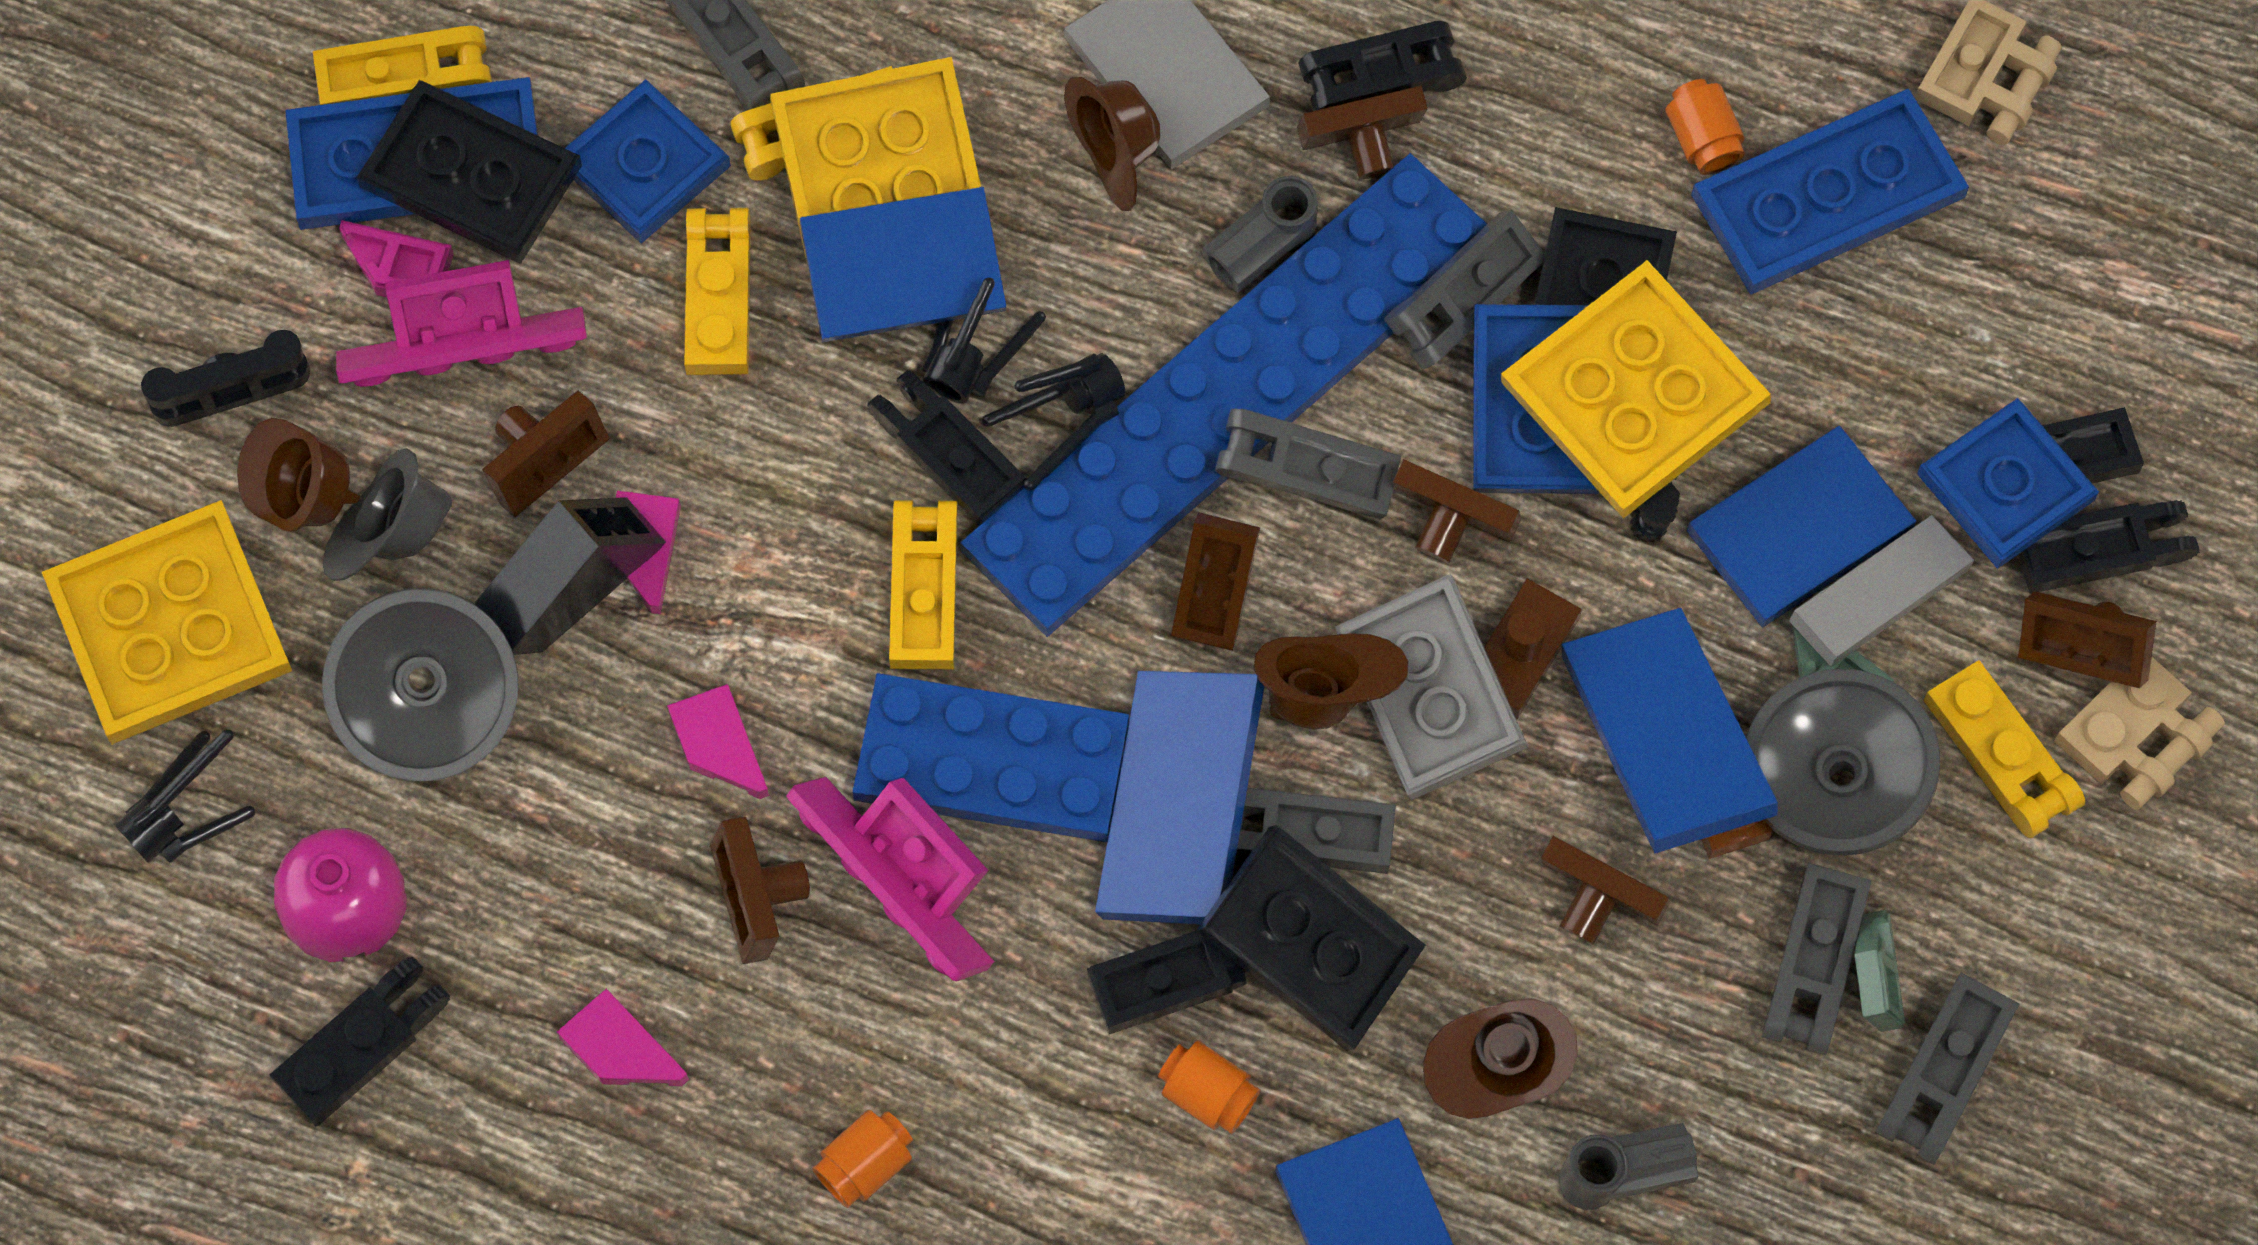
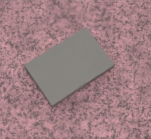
[1064,0,1270,170]
[1335,573,1528,801]

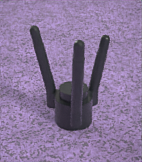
[922,277,1046,404]
[982,353,1126,491]
[114,729,256,863]

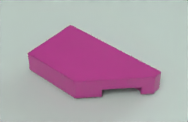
[339,220,454,297]
[616,490,681,614]
[667,684,769,799]
[557,988,689,1086]

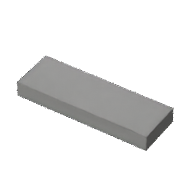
[1789,515,1974,667]

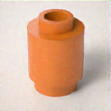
[1665,79,1745,175]
[1158,1040,1261,1134]
[812,1110,913,1208]

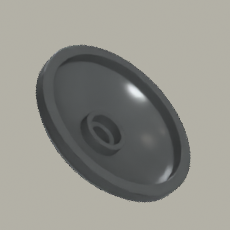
[322,588,518,781]
[1746,669,1940,856]

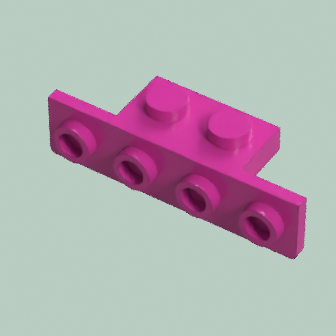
[336,260,587,387]
[786,777,995,981]

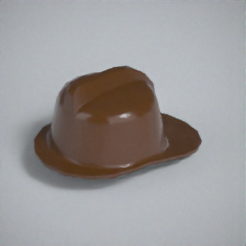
[1064,77,1160,211]
[237,418,360,532]
[1253,633,1409,730]
[1423,998,1578,1119]

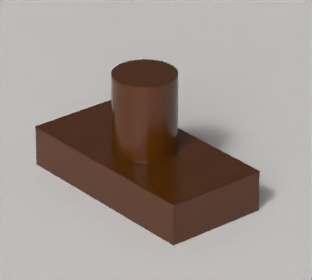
[1297,86,1428,179]
[482,390,610,518]
[1393,459,1521,564]
[1171,512,1261,651]
[1484,578,1582,719]
[2018,591,2157,689]
[710,817,810,964]
[1541,836,1670,945]

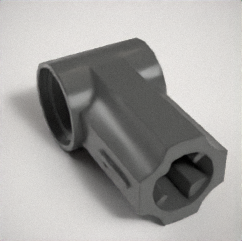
[1203,175,1318,293]
[1559,1123,1698,1210]

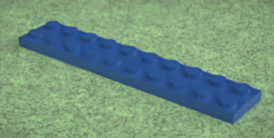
[960,153,1487,637]

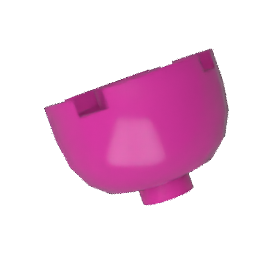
[274,828,407,962]

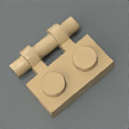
[1915,0,2062,145]
[2054,657,2225,810]

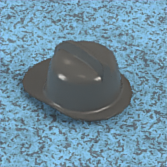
[323,448,452,581]

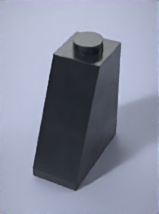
[474,497,666,655]

